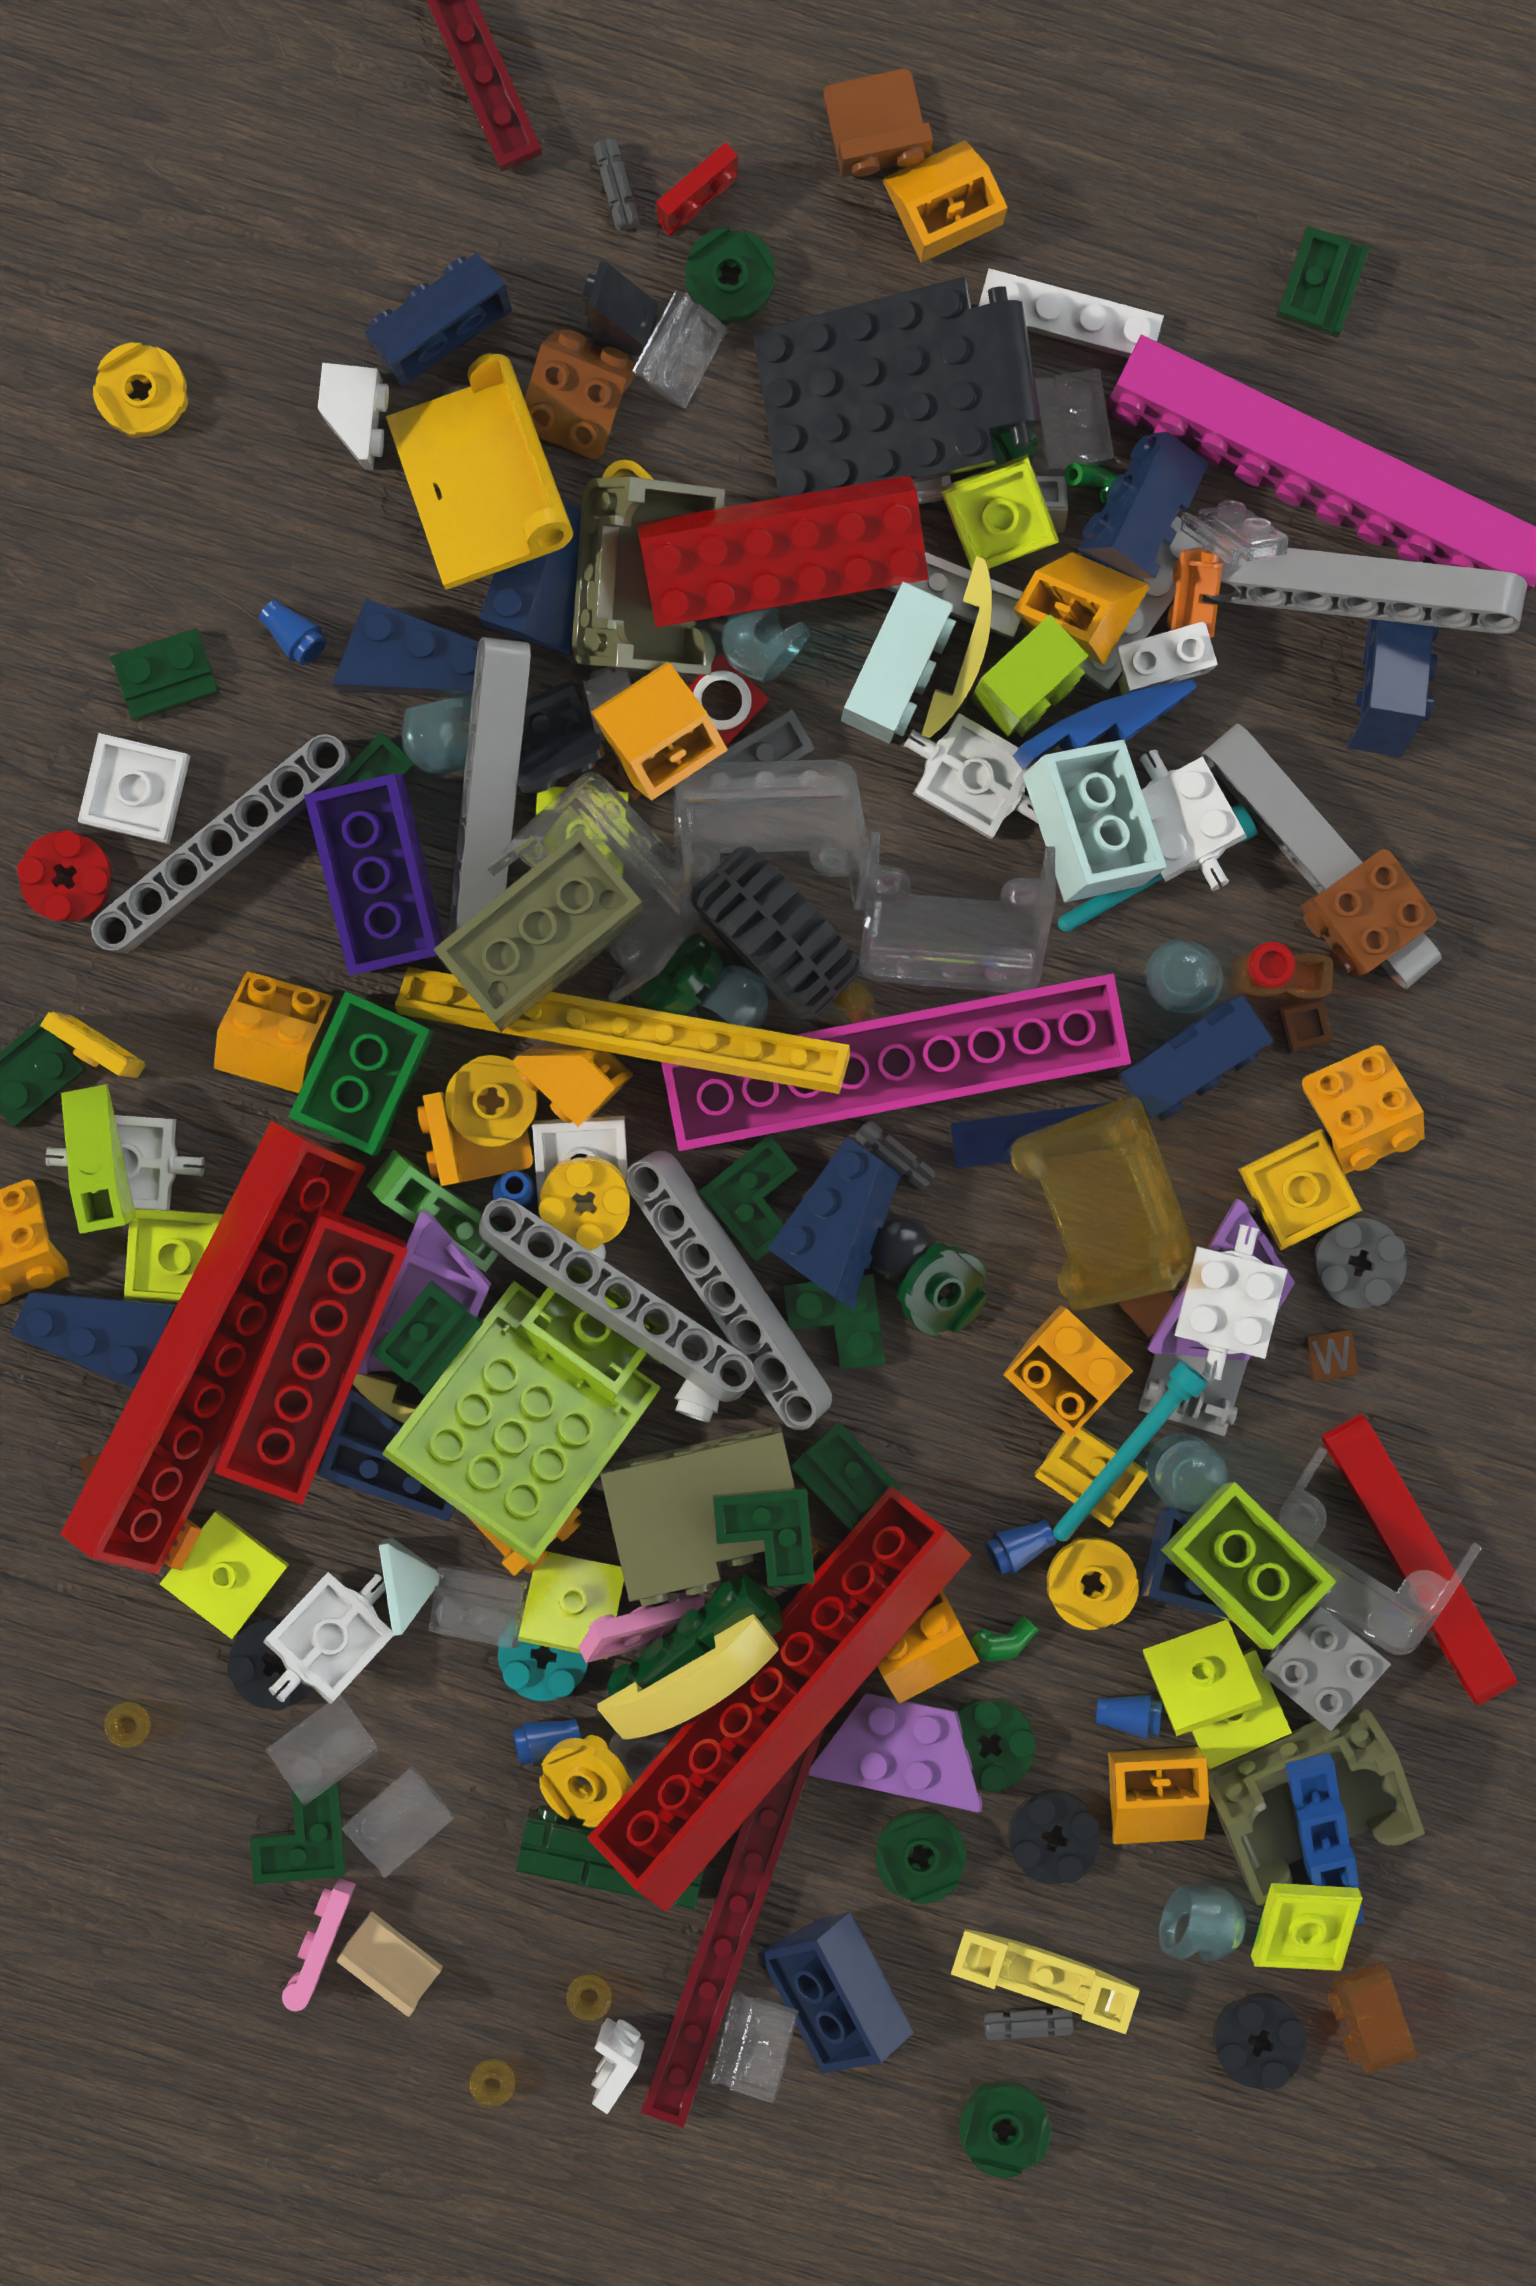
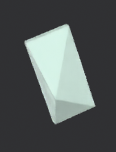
[379,1538,445,1636]

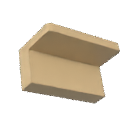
[337,1911,443,2017]

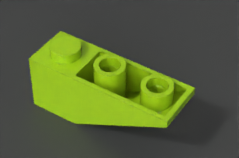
[61,1084,137,1234]

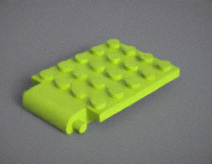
[382,1266,665,1565]

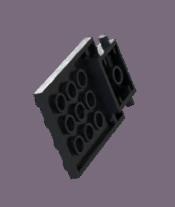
[753,277,1042,498]

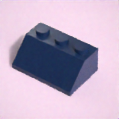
[365,253,512,389]
[479,501,581,657]
[758,1912,914,2073]

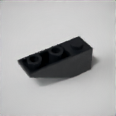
[582,260,659,359]

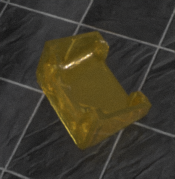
[1011,1096,1193,1312]

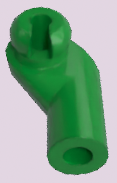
[1064,463,1119,503]
[971,1615,1040,1662]

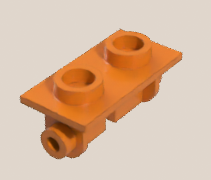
[1167,547,1223,637]

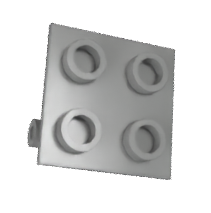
[1138,1353,1248,1436]
[1261,1605,1391,1731]

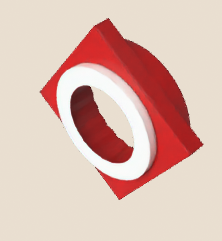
[688,653,770,747]

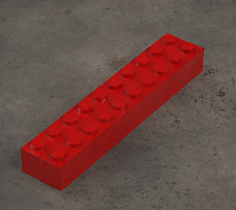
[60,1121,366,1575]
[587,1486,971,1912]

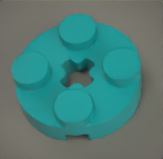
[498,1615,589,1701]

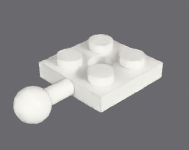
[532,1116,630,1270]

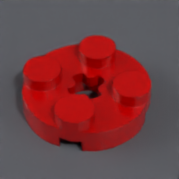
[17,830,113,922]

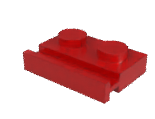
[656,142,738,236]

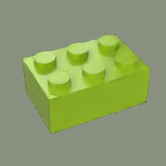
[970,614,1089,739]
[1161,1482,1337,1650]

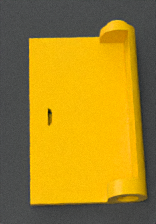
[386,353,573,590]

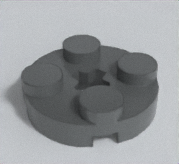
[1313,1218,1407,1309]

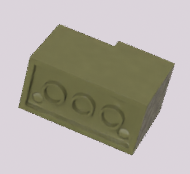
[433,829,644,1032]
[600,1424,795,1606]

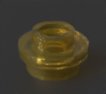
[835,982,875,1023]
[104,1701,151,1748]
[566,1974,612,2021]
[470,2059,516,2107]

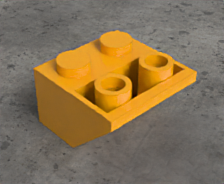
[883,140,1008,263]
[1013,552,1150,665]
[591,662,728,801]
[213,971,334,1093]
[511,1043,634,1127]
[1003,1305,1133,1438]
[877,1590,979,1704]
[1108,1747,1209,1844]

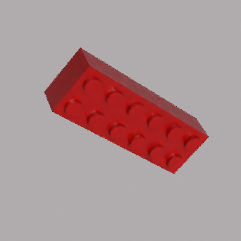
[638,475,929,628]
[214,1207,408,1505]

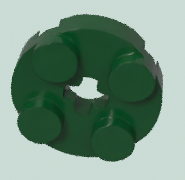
[685,228,775,325]
[638,933,723,1015]
[896,1243,988,1336]
[956,1698,1036,1793]
[875,1809,967,1904]
[958,2081,1051,2178]

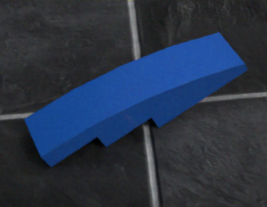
[1013,680,1197,771]
[1285,1753,1364,1925]

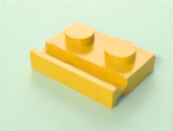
[1035,1426,1148,1527]

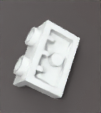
[1117,622,1218,695]
[591,2018,645,2114]

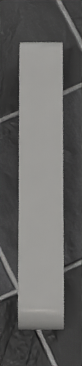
[1204,541,1527,634]
[447,637,531,938]
[1201,723,1442,989]
[91,734,351,954]
[626,1150,832,1430]
[479,1198,755,1402]

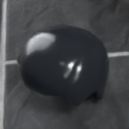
[869,1217,936,1285]

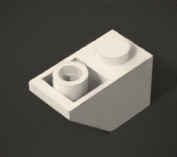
[318,363,389,470]

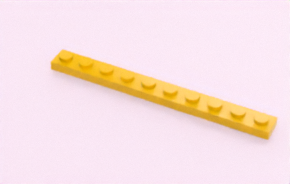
[395,966,850,1094]

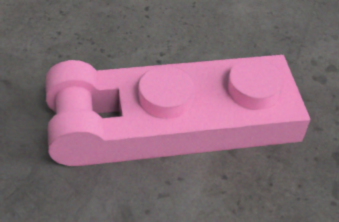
[578,1591,705,1663]
[282,1877,356,2011]

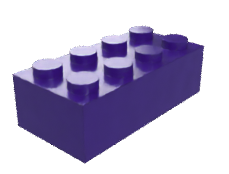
[304,774,444,976]

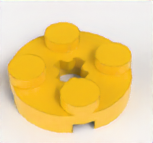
[93,342,188,439]
[445,1055,538,1147]
[539,1156,630,1250]
[1047,1537,1139,1630]
[539,1735,633,1827]

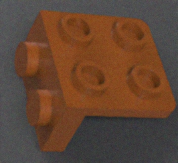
[823,69,933,178]
[525,329,639,459]
[1300,849,1437,978]

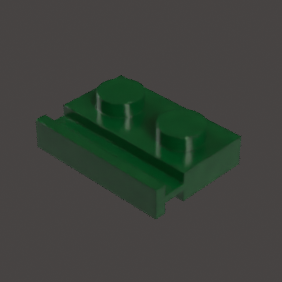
[1276,226,1370,337]
[110,628,220,722]
[0,1019,87,1128]
[372,1280,484,1395]
[790,1420,901,1531]

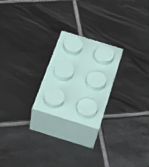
[841,581,956,744]
[1023,739,1167,903]

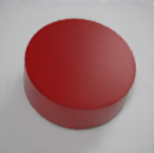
[1247,942,1296,989]

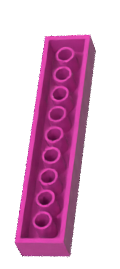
[1105,334,1536,593]
[661,973,1131,1151]

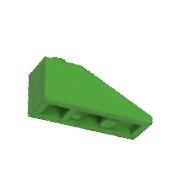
[367,1149,507,1272]

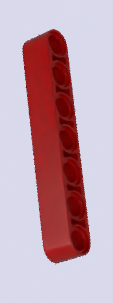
[1321,1413,1518,1707]

